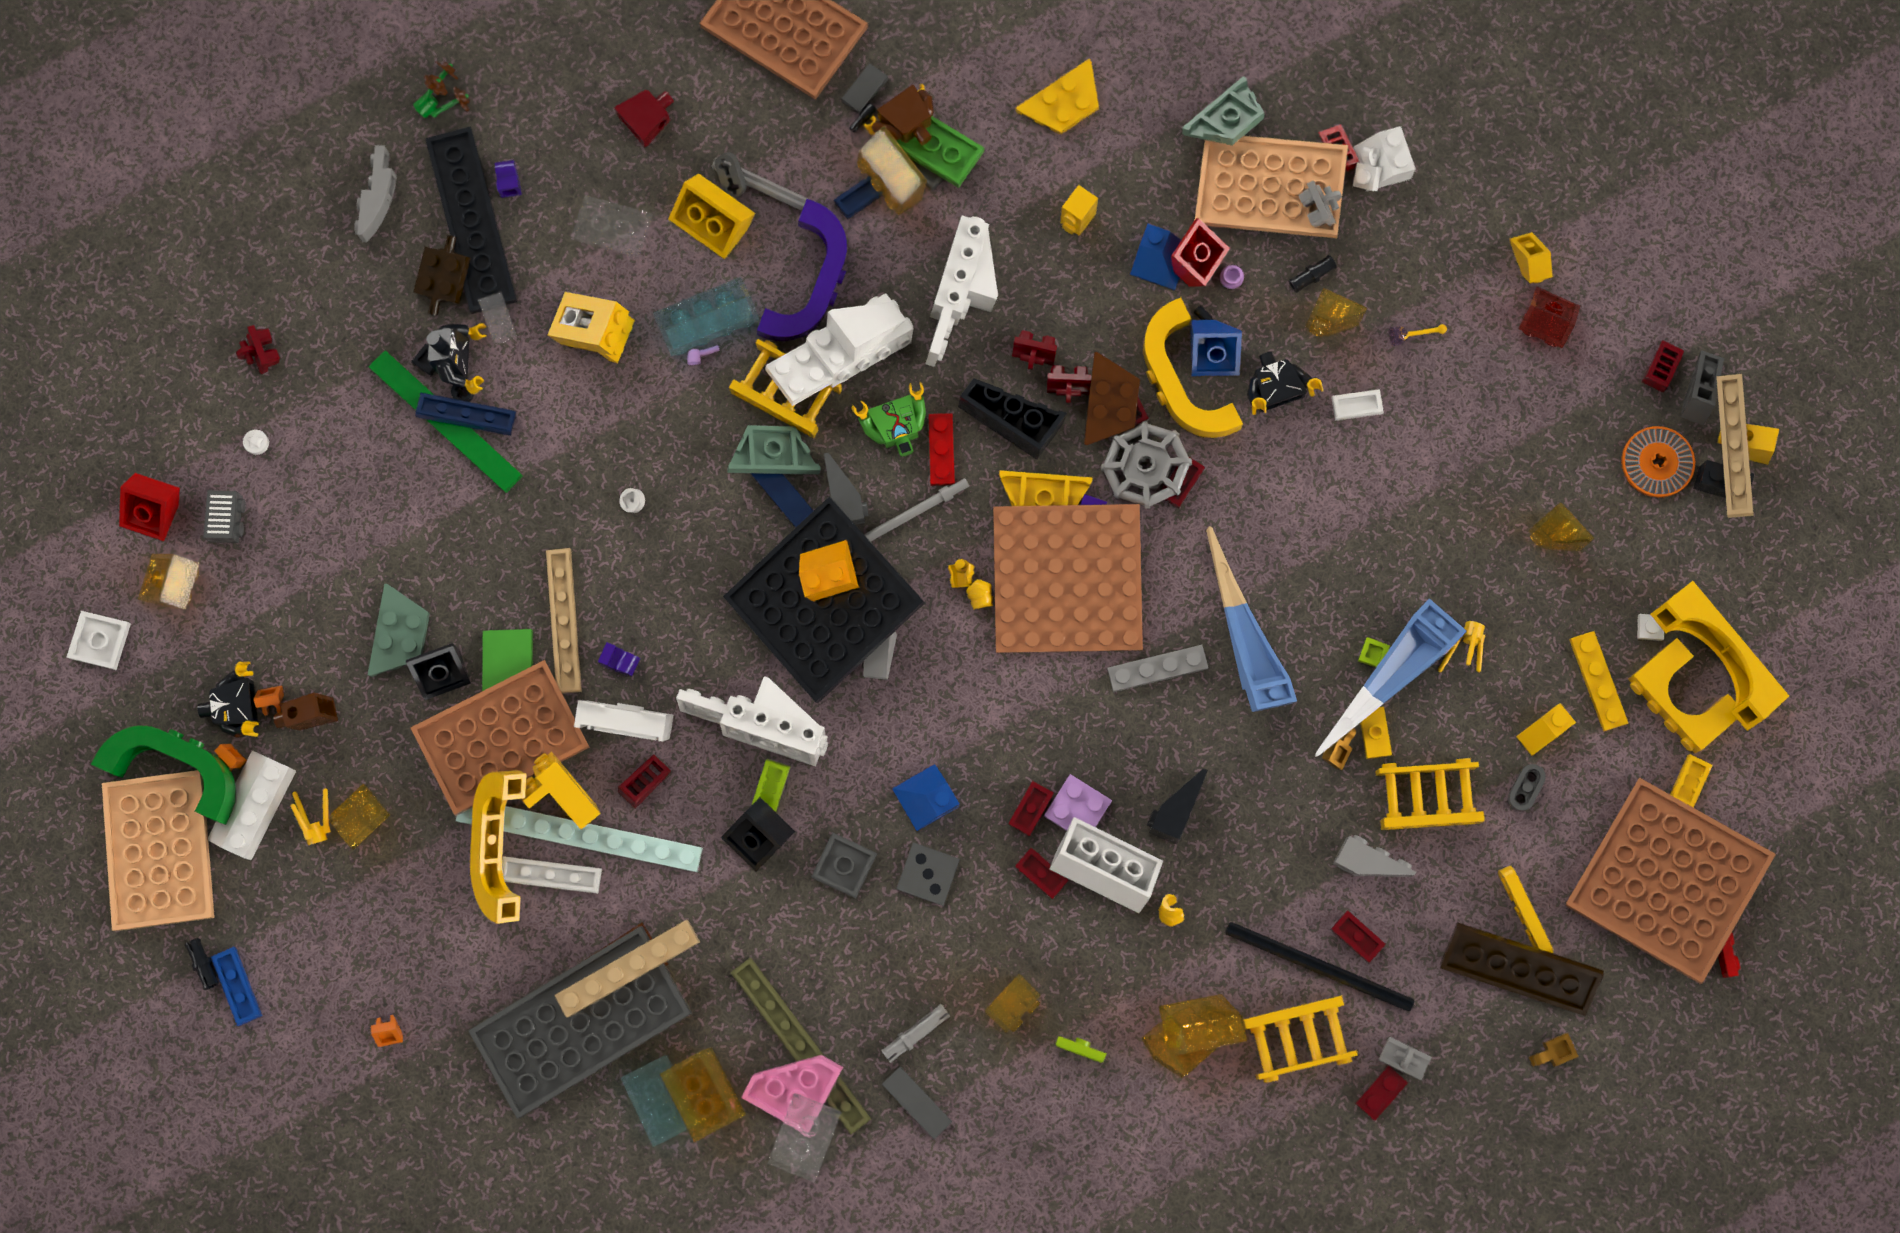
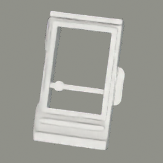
[574,700,674,742]

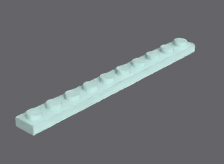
[456,806,703,872]

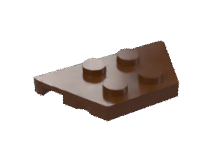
[1084,352,1140,445]

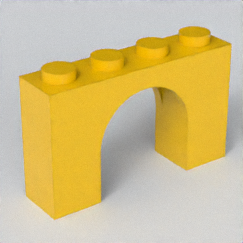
[1628,638,1737,753]

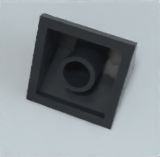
[406,643,471,700]

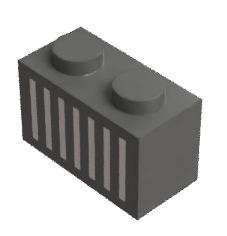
[203,490,246,543]

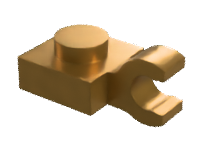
[1322,728,1356,770]
[1529,1033,1579,1067]

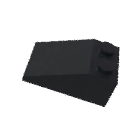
[1147,768,1208,844]

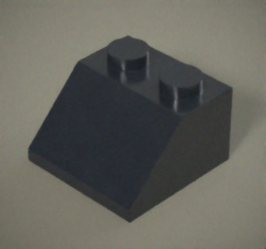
[721,797,796,872]

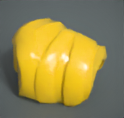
[948,559,975,588]
[966,579,993,610]
[1159,894,1184,927]

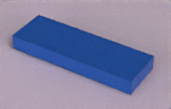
[211,947,262,1026]

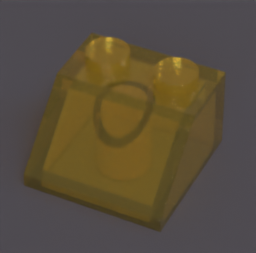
[1305,288,1367,337]
[138,554,200,610]
[984,974,1041,1033]

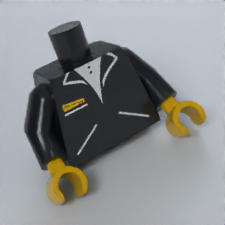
[426,323,486,394]
[1247,351,1323,415]
[197,662,259,738]

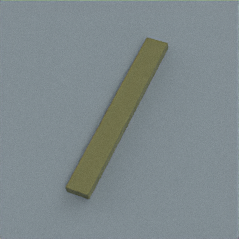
[730,957,871,1135]

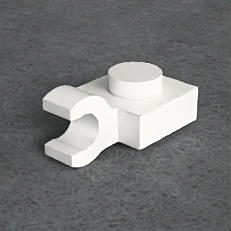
[1353,147,1382,191]

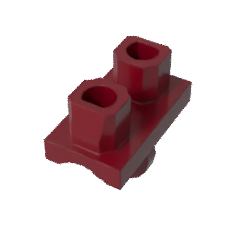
[236,325,280,374]
[1012,330,1057,370]
[1047,365,1091,403]

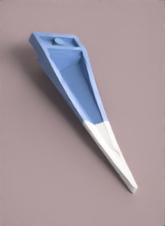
[1315,599,1466,757]

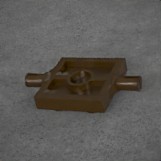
[413,235,470,316]

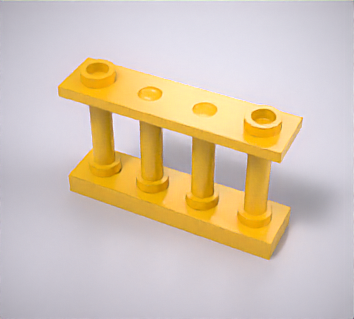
[729,339,842,438]
[1376,758,1485,830]
[1241,996,1358,1083]

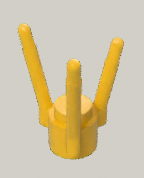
[1438,621,1485,672]
[291,788,331,845]

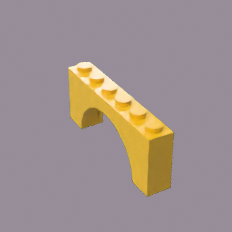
[1650,581,1789,731]

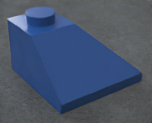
[1130,224,1181,291]
[1190,320,1242,376]
[892,764,960,831]

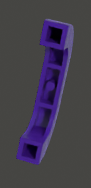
[757,199,847,342]

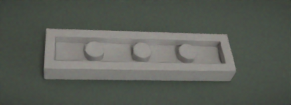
[1107,645,1208,692]

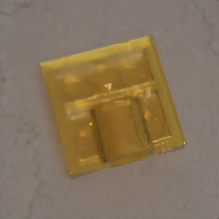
[329,783,390,850]

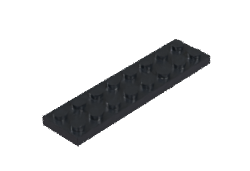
[425,126,518,314]

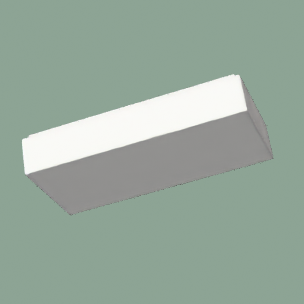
[1331,389,1384,421]

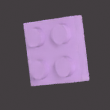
[1044,774,1112,831]

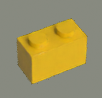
[1060,185,1098,236]

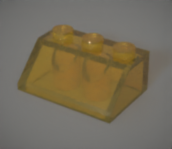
[857,126,927,215]
[1159,994,1247,1057]
[660,1047,746,1143]

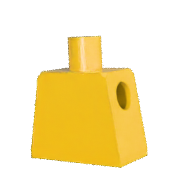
[1717,424,1779,465]

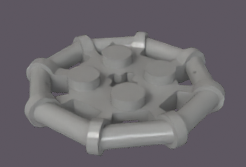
[1101,421,1192,509]

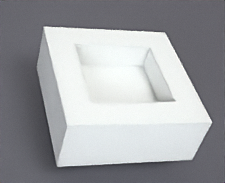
[1637,614,1664,641]

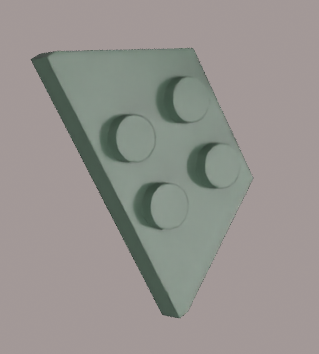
[1182,76,1264,145]
[727,425,821,474]
[368,584,430,677]

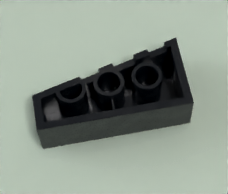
[958,378,1067,460]

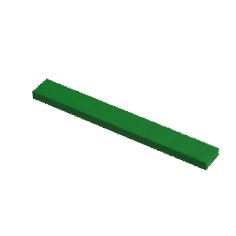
[369,350,523,493]

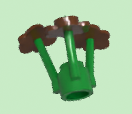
[413,61,470,118]

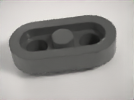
[1508,764,1546,811]

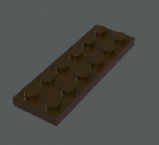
[1440,922,1604,1016]

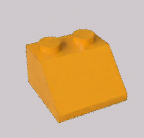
[799,540,859,601]

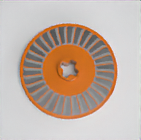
[1621,426,1695,498]

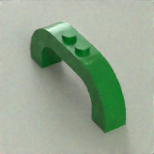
[91,725,236,825]

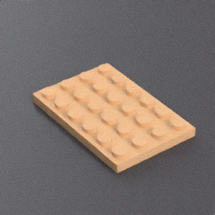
[1195,136,1348,238]
[102,770,214,931]

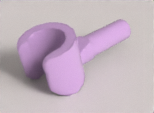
[687,345,720,365]

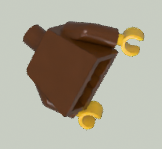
[864,84,934,145]

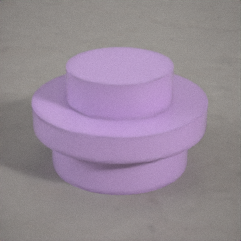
[1220,265,1244,289]

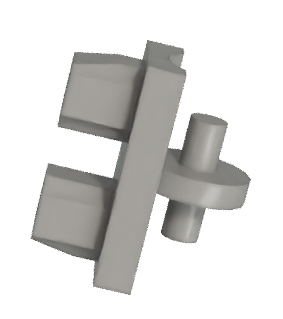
[1298,180,1342,227]
[1379,1037,1432,1080]

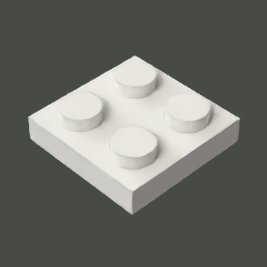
[67,611,131,670]

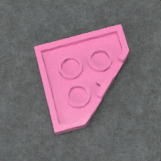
[741,1055,843,1135]

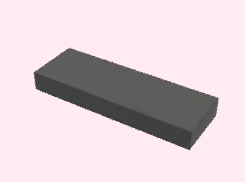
[882,1067,952,1140]

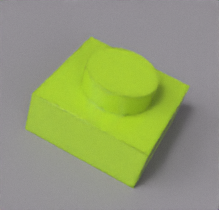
[1358,637,1390,668]

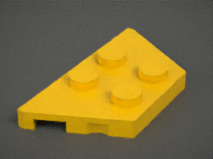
[1016,59,1099,135]
[999,470,1092,506]

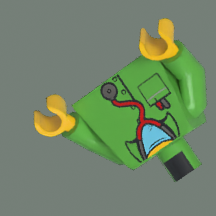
[852,382,926,457]

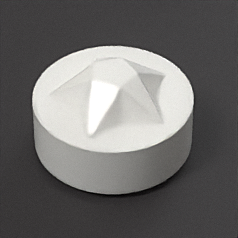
[243,430,269,455]
[620,488,645,513]

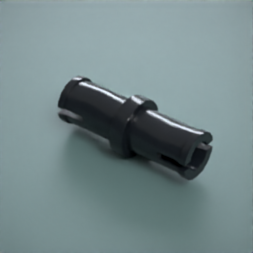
[1289,255,1337,293]
[185,938,219,990]

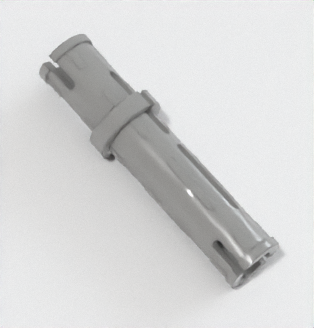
[881,1004,950,1063]

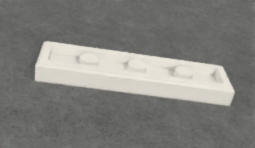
[502,856,602,894]

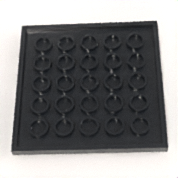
[723,497,926,703]

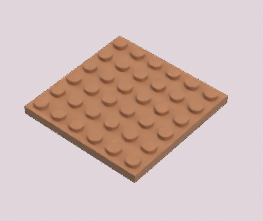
[993,504,1143,653]
[1565,778,1776,984]

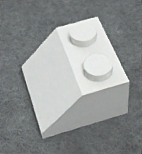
[1353,126,1415,191]

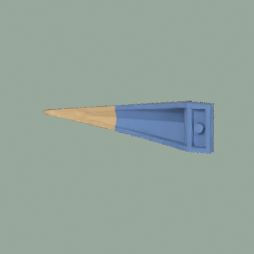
[1206,526,1297,712]

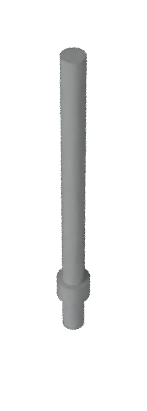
[864,478,969,541]

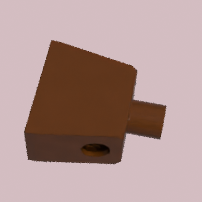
[273,693,338,731]

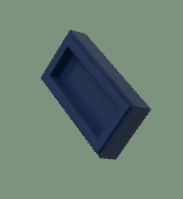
[834,174,886,220]

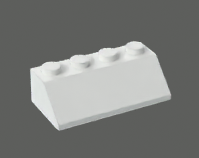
[208,751,296,860]
[1050,817,1163,913]

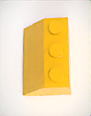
[668,174,755,259]

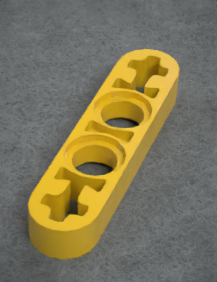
[1498,865,1554,954]

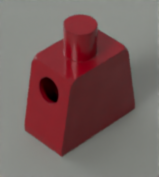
[614,90,674,148]

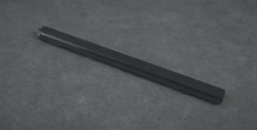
[1225,922,1415,1011]

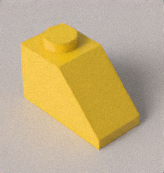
[1510,232,1553,283]
[1516,703,1576,756]

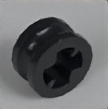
[451,385,474,402]

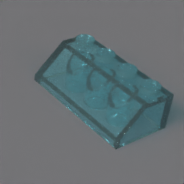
[653,277,760,356]

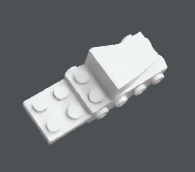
[925,215,998,367]
[765,293,914,406]
[676,676,828,767]

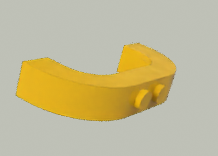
[1143,298,1243,438]
[470,770,526,924]

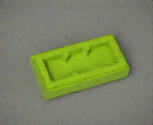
[752,759,791,812]
[1055,1036,1106,1063]

